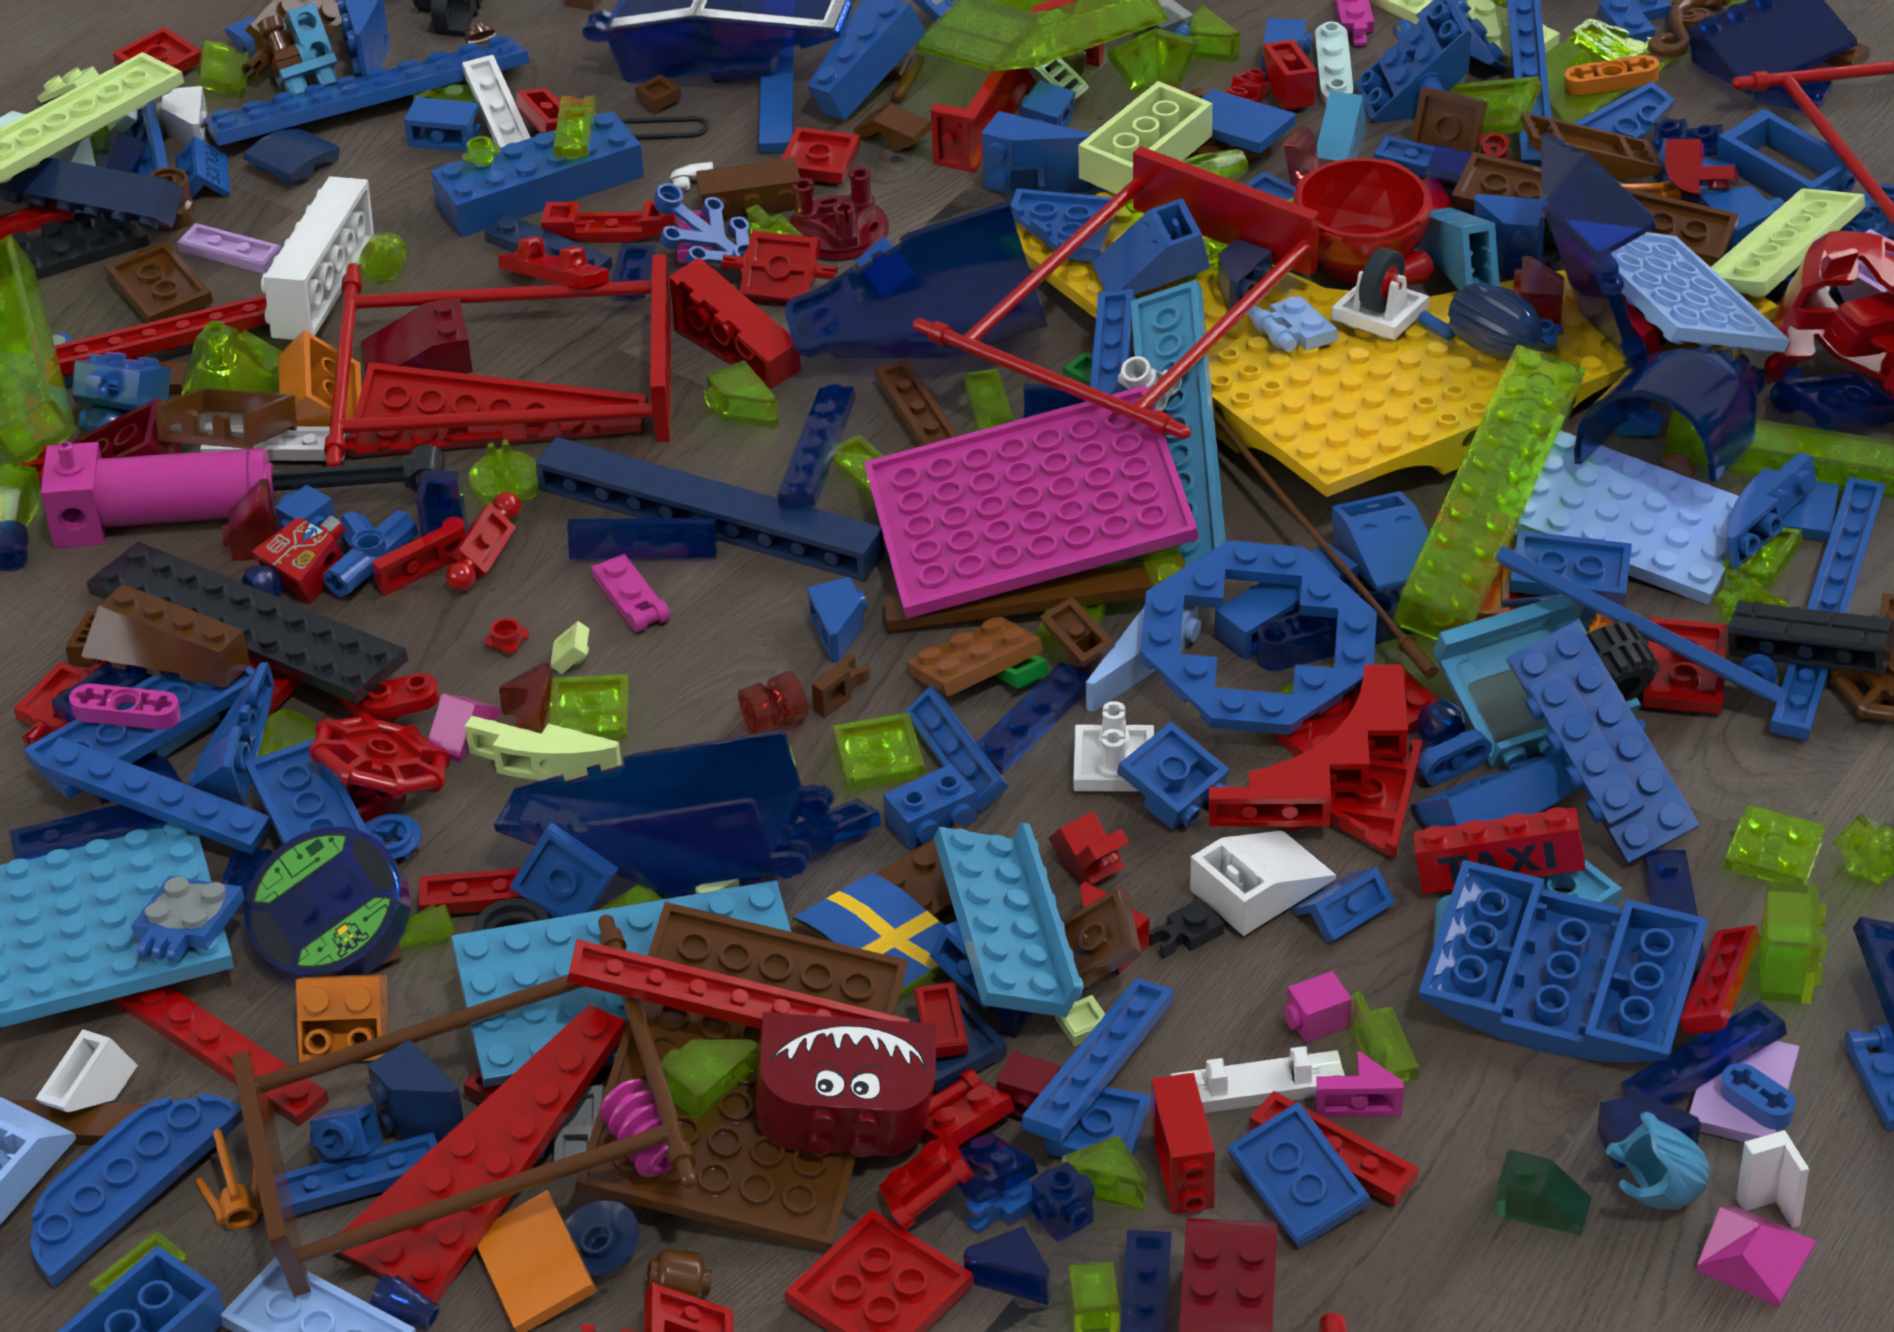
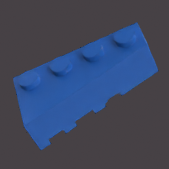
[807,0,926,120]

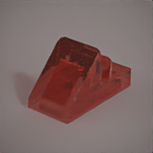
[1284,127,1335,187]
[499,663,555,734]

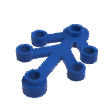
[654,183,750,273]

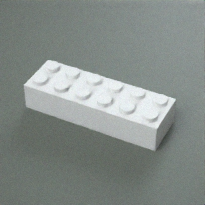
[261,176,374,340]

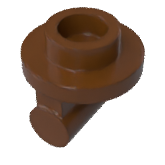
[464,23,497,46]
[1658,452,1696,479]

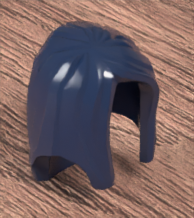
[1448,283,1543,361]

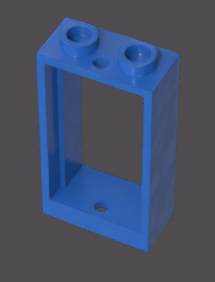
[1716,109,1856,203]

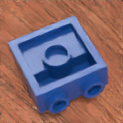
[1117,722,1230,831]

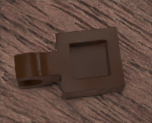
[811,655,870,718]

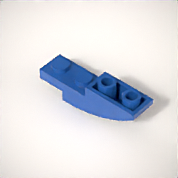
[1727,452,1816,569]

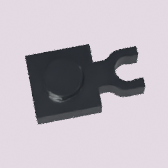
[1150,899,1224,959]

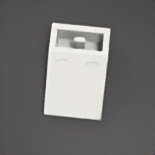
[1190,830,1336,936]

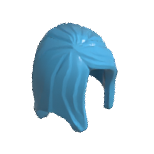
[1606,1112,1710,1211]

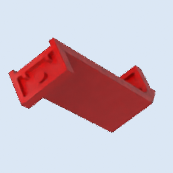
[931,0,1104,173]

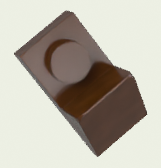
[1040,596,1115,667]

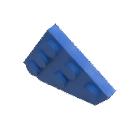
[1010,189,1116,263]

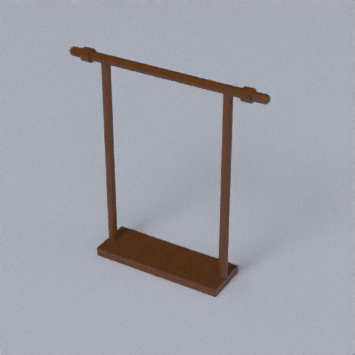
[231,914,697,1297]

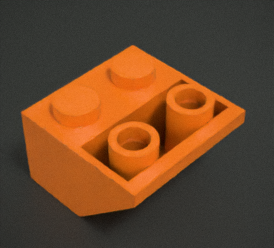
[296,974,388,1063]

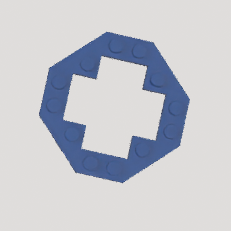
[1139,540,1377,735]

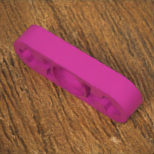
[69,684,181,730]

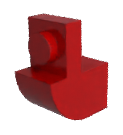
[1665,139,1738,199]
[1048,811,1129,884]

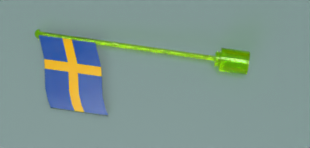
[792,873,945,998]

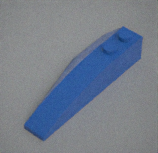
[1410,718,1646,828]

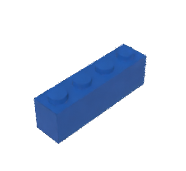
[1215,542,1359,661]

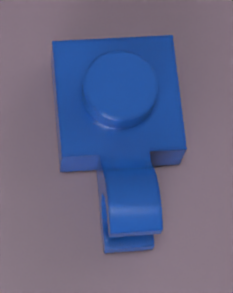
[966,1168,1043,1233]

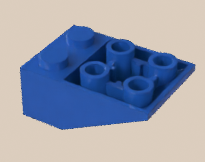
[336,0,391,77]
[1092,198,1211,295]
[1331,491,1447,592]

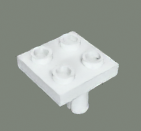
[1074,701,1154,791]

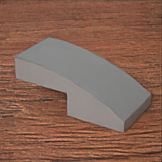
[554,1085,606,1161]

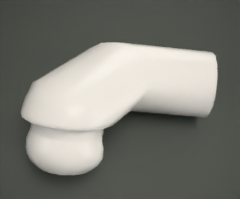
[670,162,713,192]

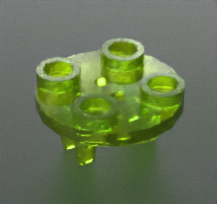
[469,440,539,506]

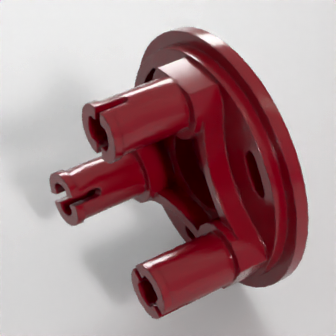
[788,167,889,262]

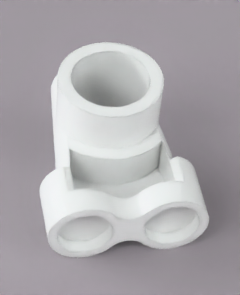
[1118,356,1182,412]

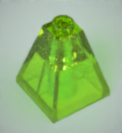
[182,321,278,395]

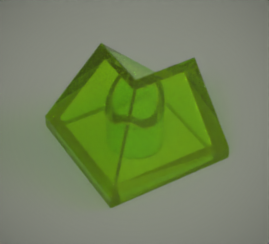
[1107,28,1199,93]

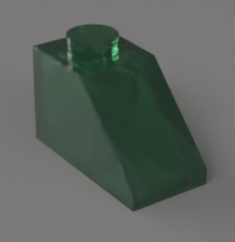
[1495,1149,1592,1236]

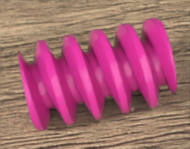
[599,1079,671,1177]

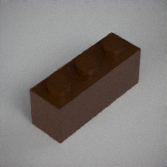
[696,158,800,219]

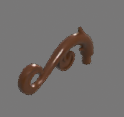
[1648,0,1743,57]

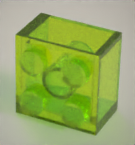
[1759,882,1828,1004]

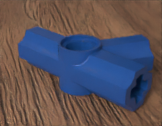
[323,510,418,598]

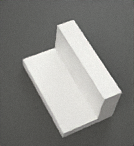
[1736,1130,1809,1228]

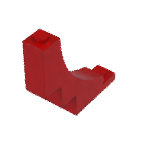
[1209,664,1408,827]

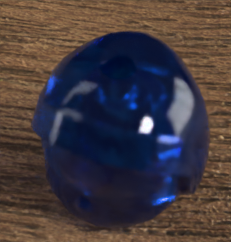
[241,565,282,597]

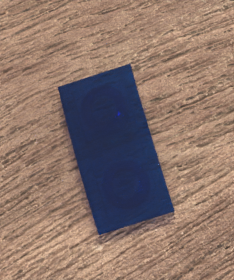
[1653,118,1724,156]

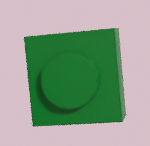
[1063,351,1093,386]
[997,655,1049,689]

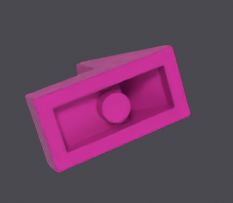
[1315,1052,1404,1117]

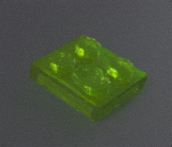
[549,674,630,739]
[833,712,925,790]
[1724,804,1826,890]

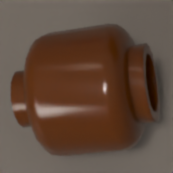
[645,1249,712,1298]

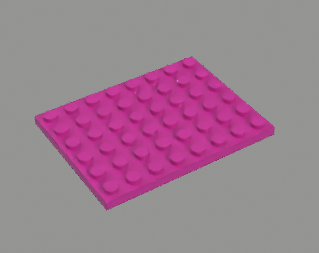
[864,385,1199,619]

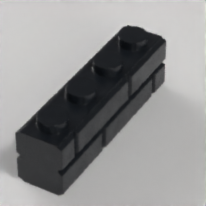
[1727,601,1894,675]

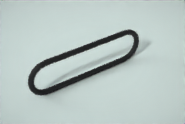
[621,116,709,139]

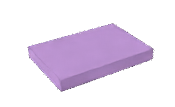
[1686,1029,1800,1142]

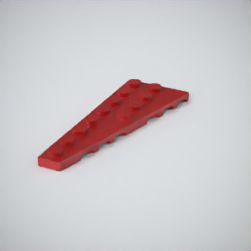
[346,362,648,457]
[335,1004,626,1306]

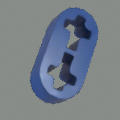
[1720,1063,1796,1130]

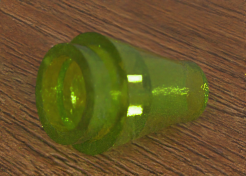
[393,904,456,950]

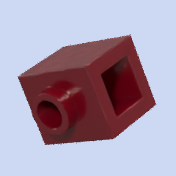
[996,1051,1060,1118]

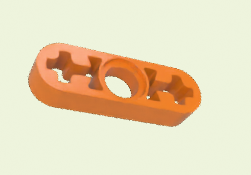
[1564,55,1659,95]

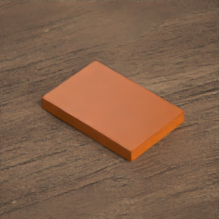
[477,1190,598,1332]

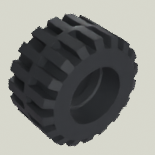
[1586,622,1660,701]

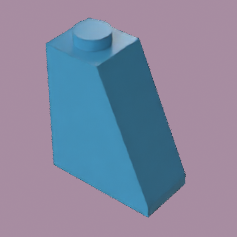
[1313,91,1367,169]

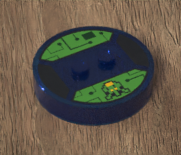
[244,827,411,984]

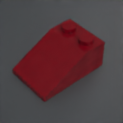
[361,297,473,374]
[73,397,182,459]

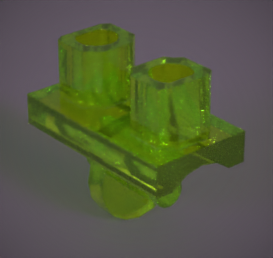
[1714,568,1788,621]

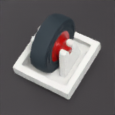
[1331,248,1429,340]

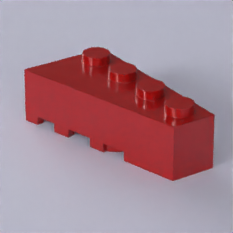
[669,257,801,389]

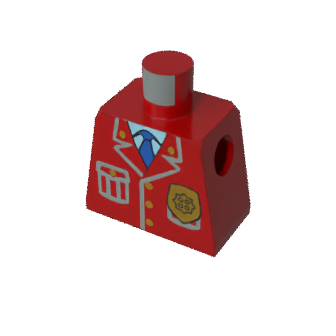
[252,516,346,604]

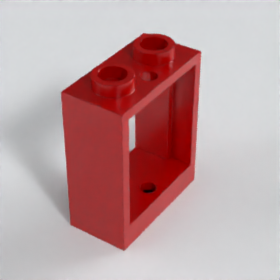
[1151,1072,1215,1214]

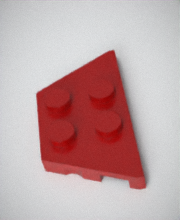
[1330,739,1422,857]

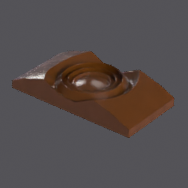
[1519,112,1662,180]

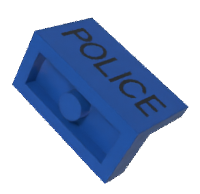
[175,136,230,198]
[1292,867,1395,942]

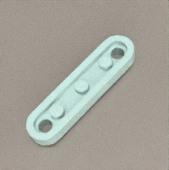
[1315,21,1353,106]

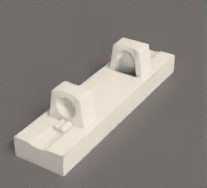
[1171,1046,1345,1113]

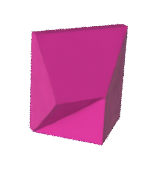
[1696,1205,1817,1307]

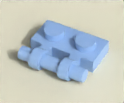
[1248,296,1337,352]

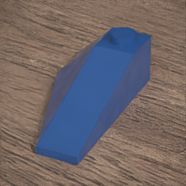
[189,662,275,807]

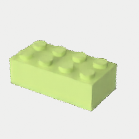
[1078,81,1213,201]

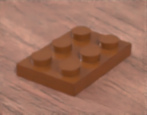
[906,617,1044,697]

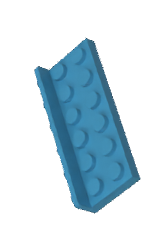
[933,822,1083,1018]

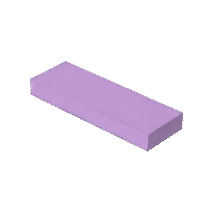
[177,223,282,274]

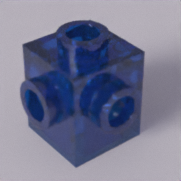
[1030,1161,1095,1242]

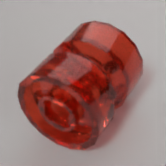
[738,671,809,736]

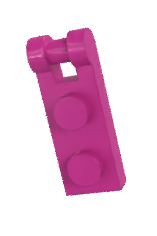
[591,554,671,633]

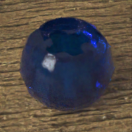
[1416,700,1466,747]

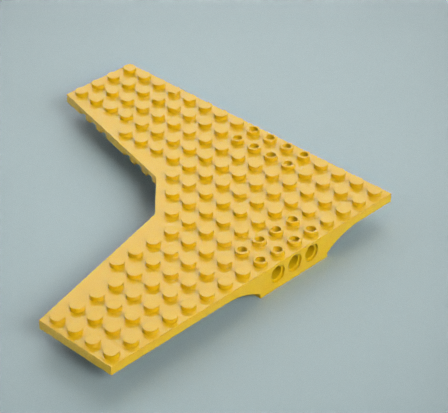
[996,191,1778,497]

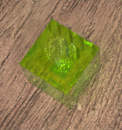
[1068,1261,1120,1332]

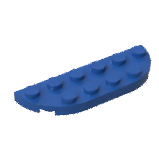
[29,1093,244,1287]

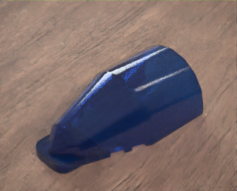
[785,201,1048,360]
[1574,345,1765,482]

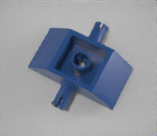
[1354,0,1472,123]

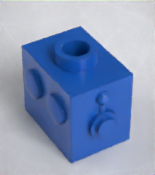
[1019,80,1076,127]

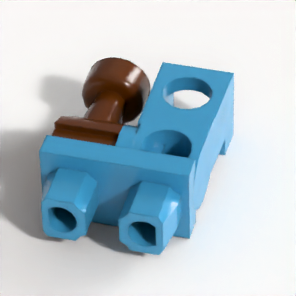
[257,2,337,95]

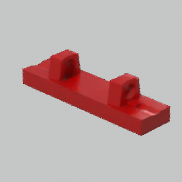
[498,236,609,289]

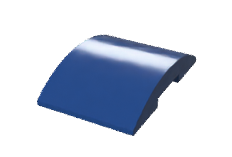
[1418,860,1709,1063]

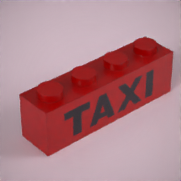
[1414,807,1586,894]

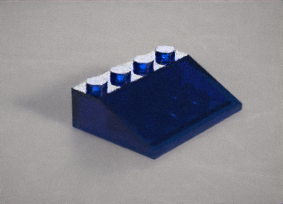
[1688,0,1858,95]

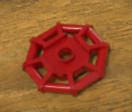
[308,712,451,799]

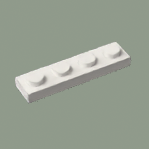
[462,55,531,149]
[200,426,349,461]

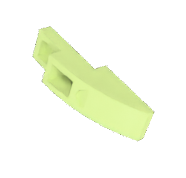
[465,716,622,781]

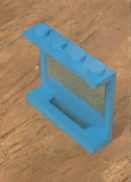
[1433,595,1641,768]

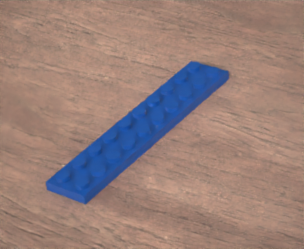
[204,35,530,146]

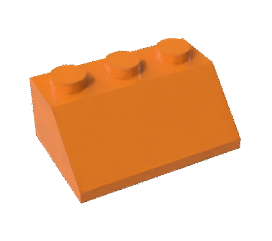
[278,330,362,434]

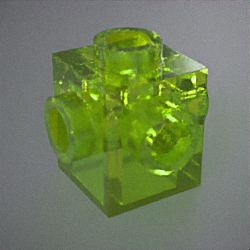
[1833,813,1894,885]

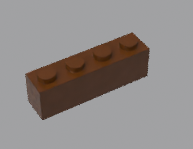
[81,584,250,687]

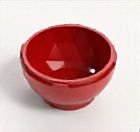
[1293,158,1432,283]

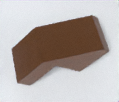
[853,104,931,152]

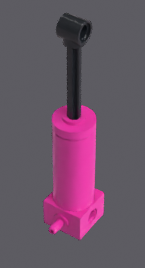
[41,441,445,548]

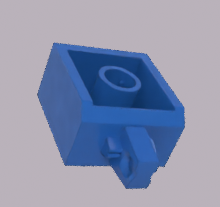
[72,352,171,411]

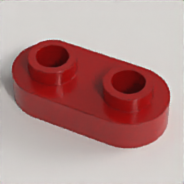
[362,673,441,719]

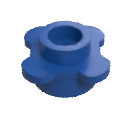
[1537,319,1564,351]

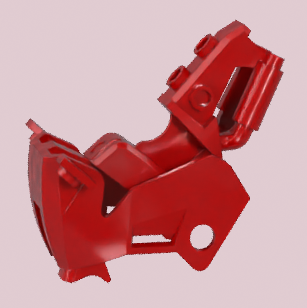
[1758,231,1894,398]

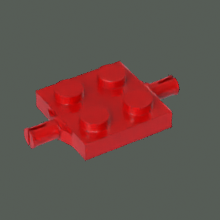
[721,231,838,306]
[13,660,122,746]

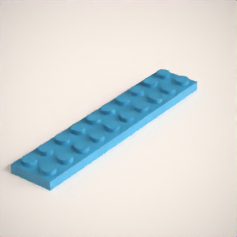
[1131,279,1226,567]

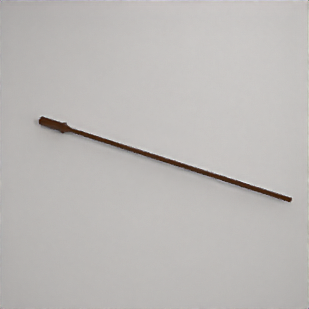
[1213,409,1439,679]

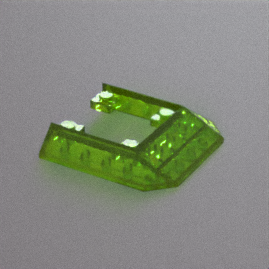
[916,0,1168,71]

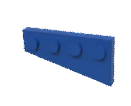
[1574,81,1675,180]

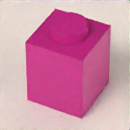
[1283,971,1352,1043]

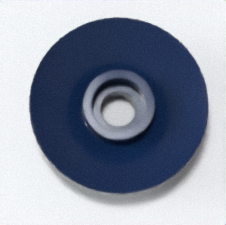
[565,1200,640,1279]

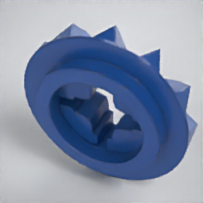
[365,814,422,865]

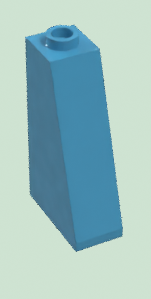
[1420,207,1500,291]

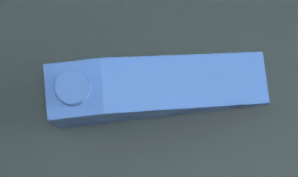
[1086,605,1201,712]

